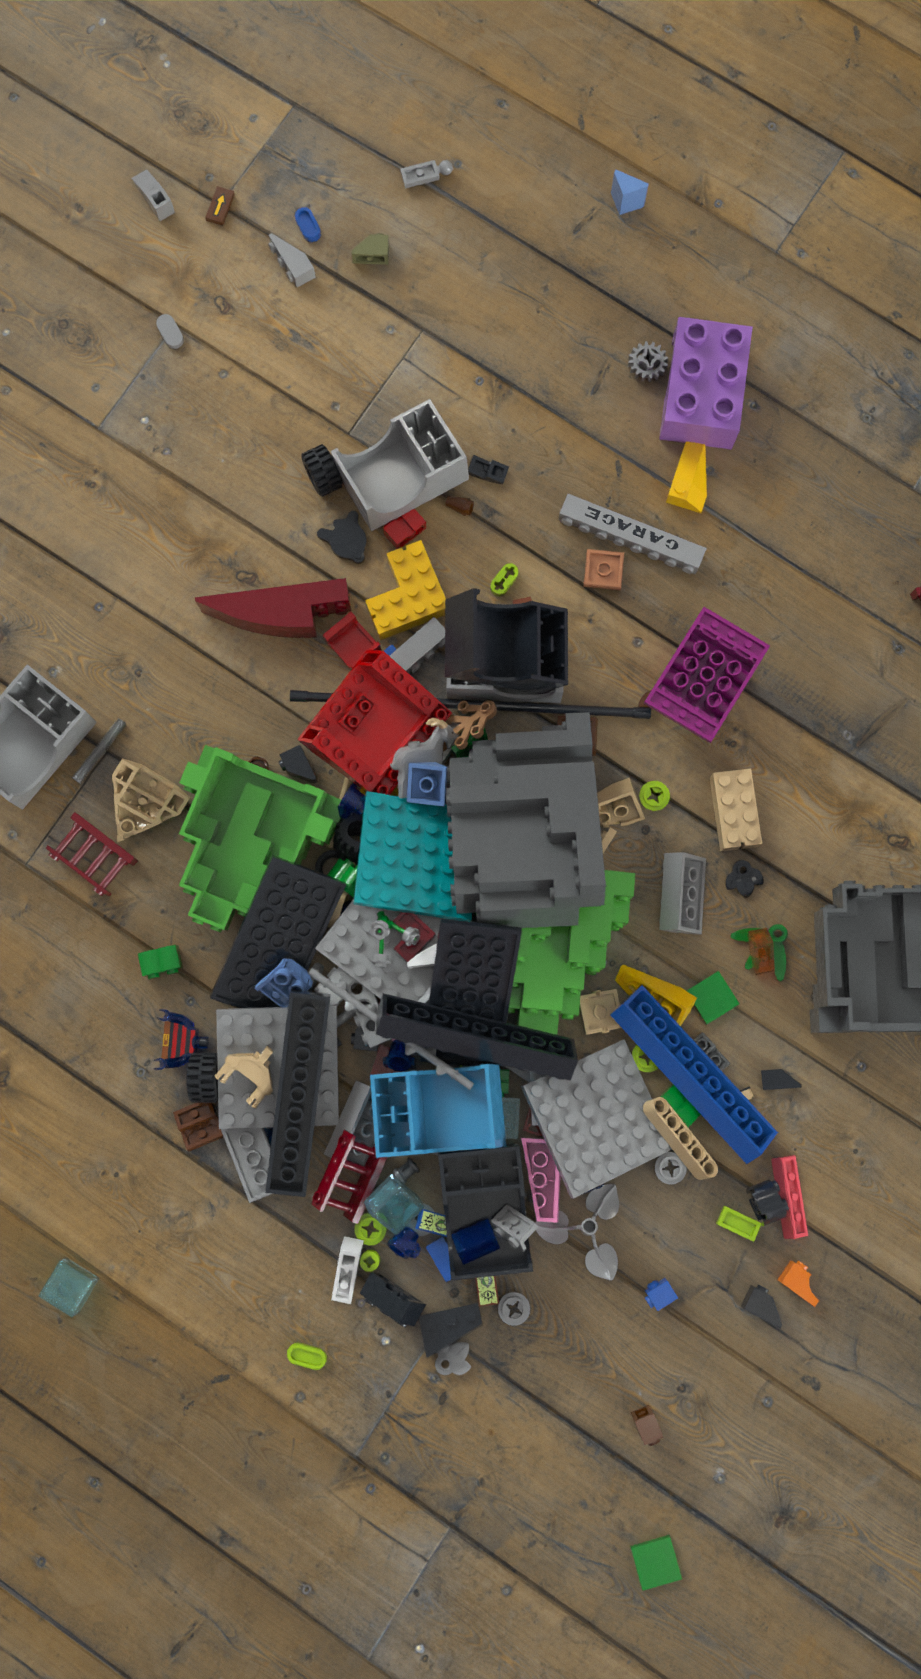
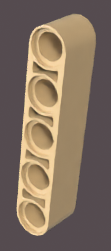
[643,1097,718,1180]

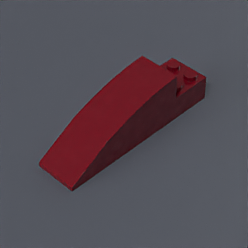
[195,578,351,638]

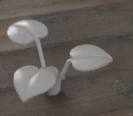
[535,1184,619,1281]

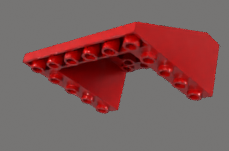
[297,650,452,795]

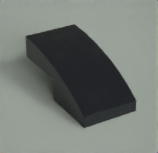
[468,455,509,484]

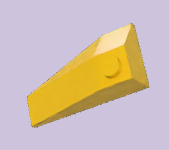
[666,441,707,513]
[615,965,697,1026]

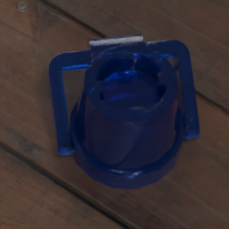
[338,783,365,819]
[383,1040,416,1072]
[387,1225,421,1259]

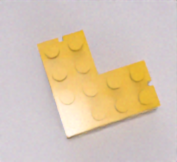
[365,540,446,641]

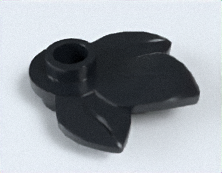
[725,860,764,898]

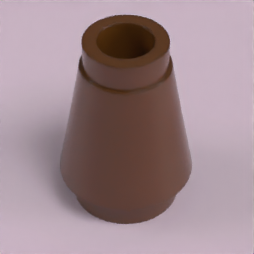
[445,496,474,516]

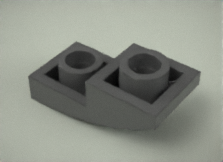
[693,1032,730,1071]

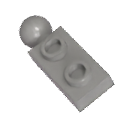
[400,160,453,189]

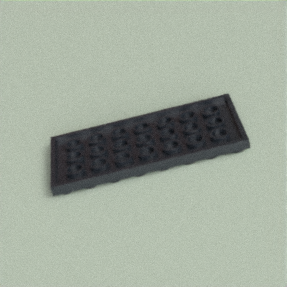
[210,855,346,1008]
[420,919,522,1067]

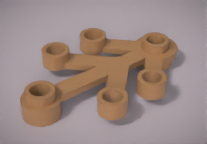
[443,701,497,752]

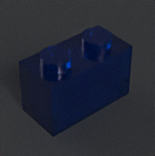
[451,1219,500,1265]

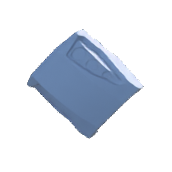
[255,958,313,1007]

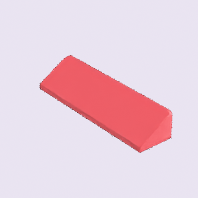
[771,1155,808,1239]

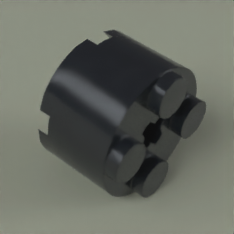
[746,1179,789,1227]

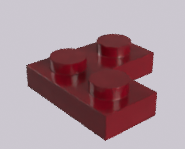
[393,912,436,962]

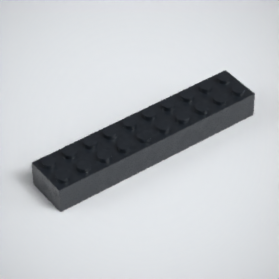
[265,989,331,1197]
[376,993,578,1081]

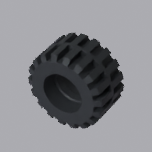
[302,444,342,497]
[333,812,363,865]
[186,1053,218,1103]

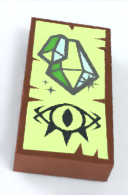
[476,1276,499,1307]

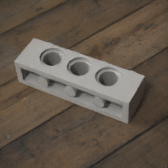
[339,972,392,1048]

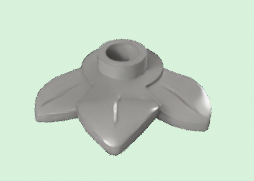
[435,1342,471,1375]

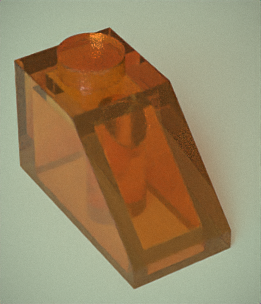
[748,928,775,975]

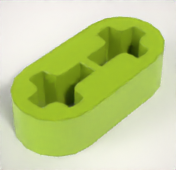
[491,563,518,596]

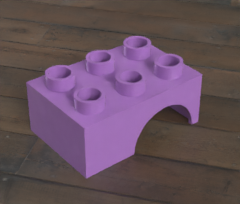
[659,317,752,450]

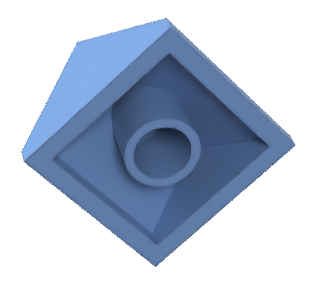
[611,170,649,215]
[407,762,447,806]

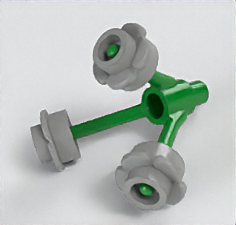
[370,911,420,968]

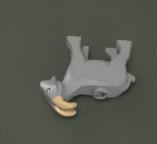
[390,718,458,798]

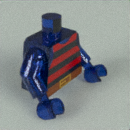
[153,1009,209,1071]

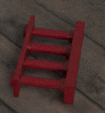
[46,812,138,897]
[311,1130,388,1224]

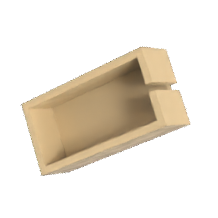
[709,768,762,852]

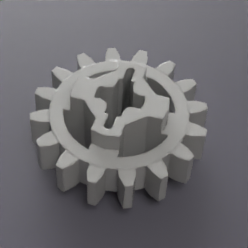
[628,341,668,382]

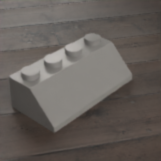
[659,852,706,935]
[324,1080,375,1166]

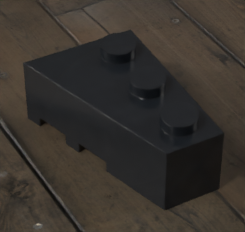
[360,1272,426,1327]
[419,1303,483,1359]

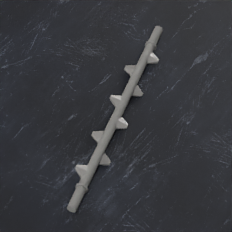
[308,968,474,1090]

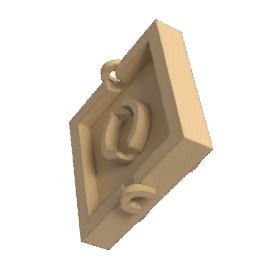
[580,989,621,1035]

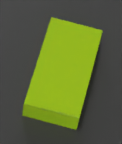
[716,1206,762,1242]

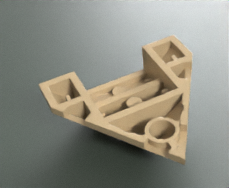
[112,758,190,843]

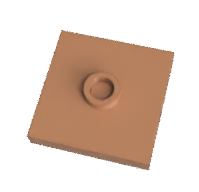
[583,549,624,590]

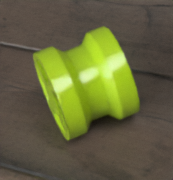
[360,1250,380,1272]

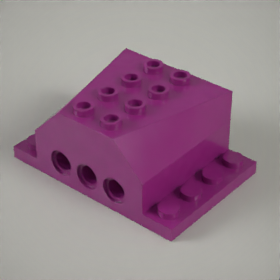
[644,607,770,743]

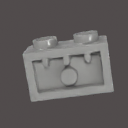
[491,1204,537,1252]

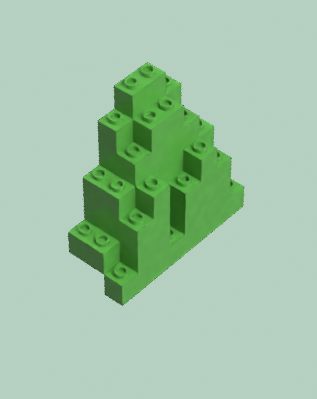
[179,745,349,932]
[473,870,635,1035]

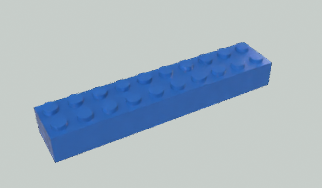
[610,985,778,1164]

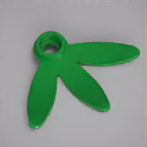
[731,924,788,981]

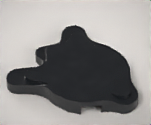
[317,511,367,564]

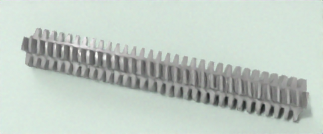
[72,718,126,784]

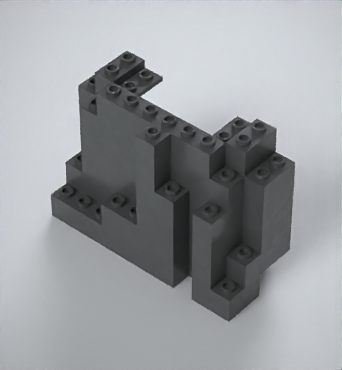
[446,712,606,928]
[810,881,921,1033]

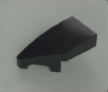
[761,1069,802,1090]

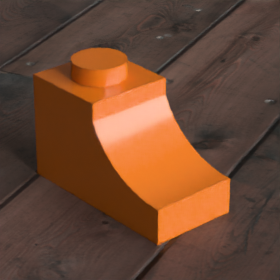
[778,1260,819,1307]

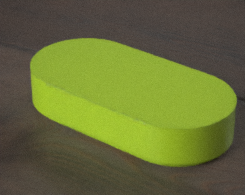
[287,1343,327,1370]

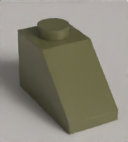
[351,233,389,265]

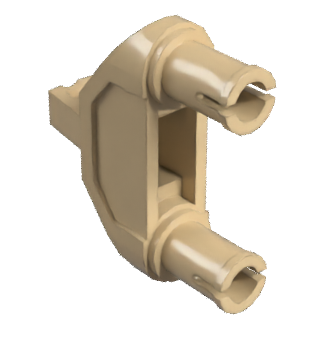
[214,1046,274,1109]

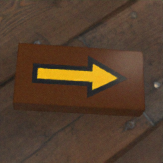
[205,186,235,226]

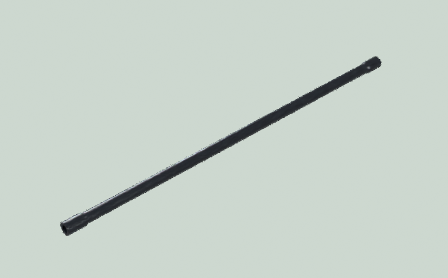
[290,690,651,719]

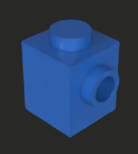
[645,1278,678,1311]

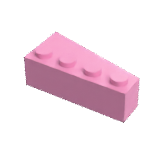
[521,1138,561,1223]

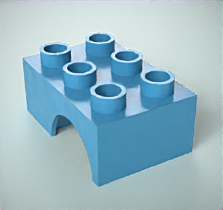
[370,1064,506,1158]

